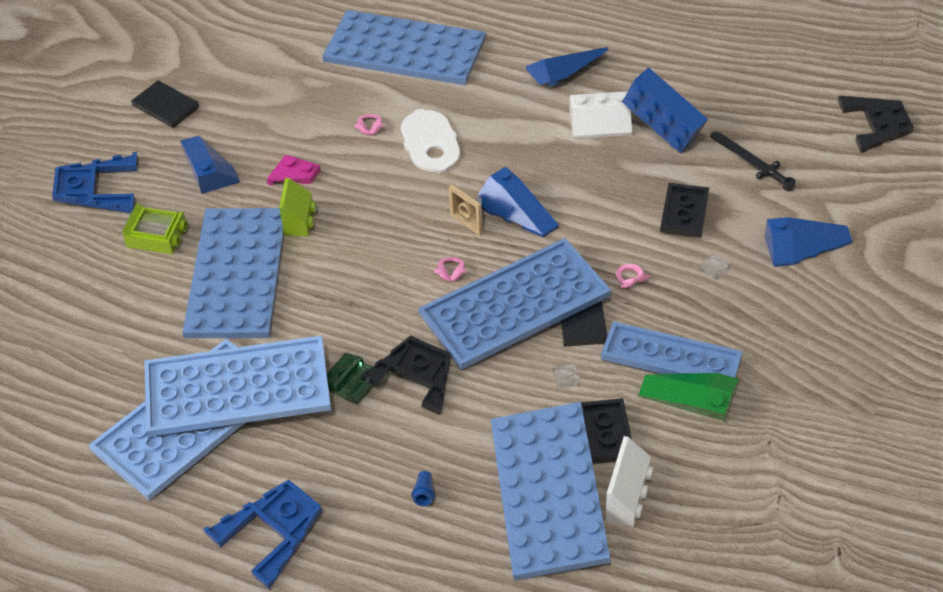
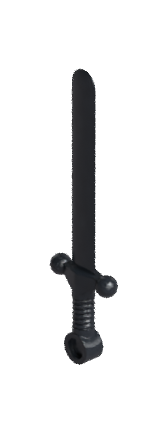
[710,131,796,191]

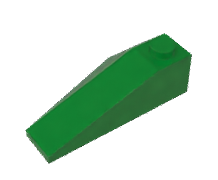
[638,373,739,422]

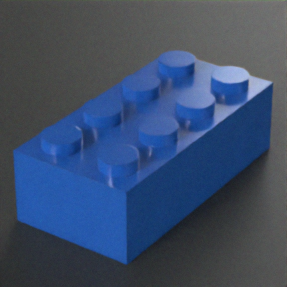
[622,67,708,154]

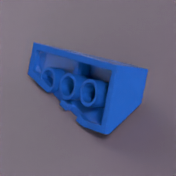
[526,47,608,87]
[180,135,240,194]
[478,167,559,237]
[765,217,852,267]

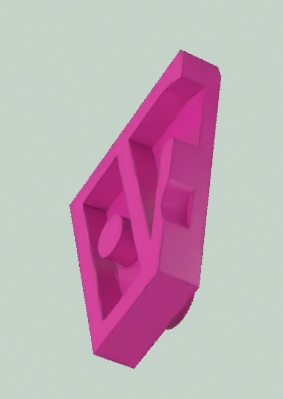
[267,154,321,185]

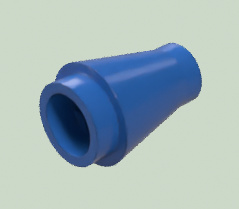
[411,471,435,506]

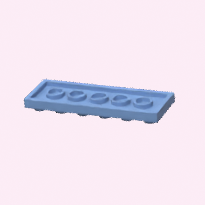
[601,321,743,378]

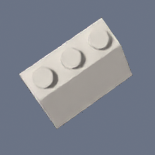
[569,91,632,139]
[606,436,654,527]

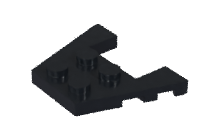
[838,96,914,153]
[361,335,450,415]

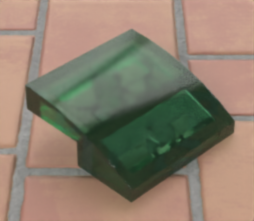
[327,353,374,404]

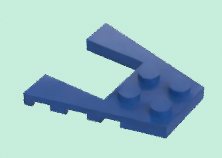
[52,152,138,213]
[203,480,323,589]

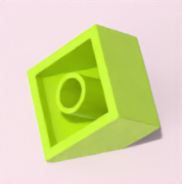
[279,178,317,237]

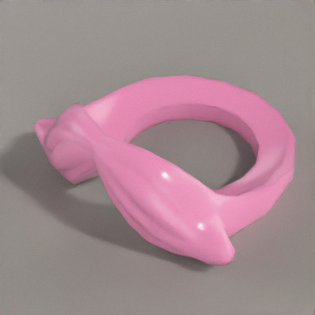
[354,114,384,135]
[434,257,467,282]
[616,264,650,288]

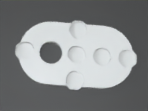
[401,109,460,174]

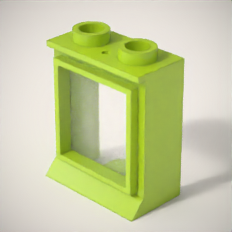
[122,203,188,255]

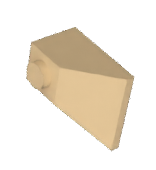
[449,184,483,235]

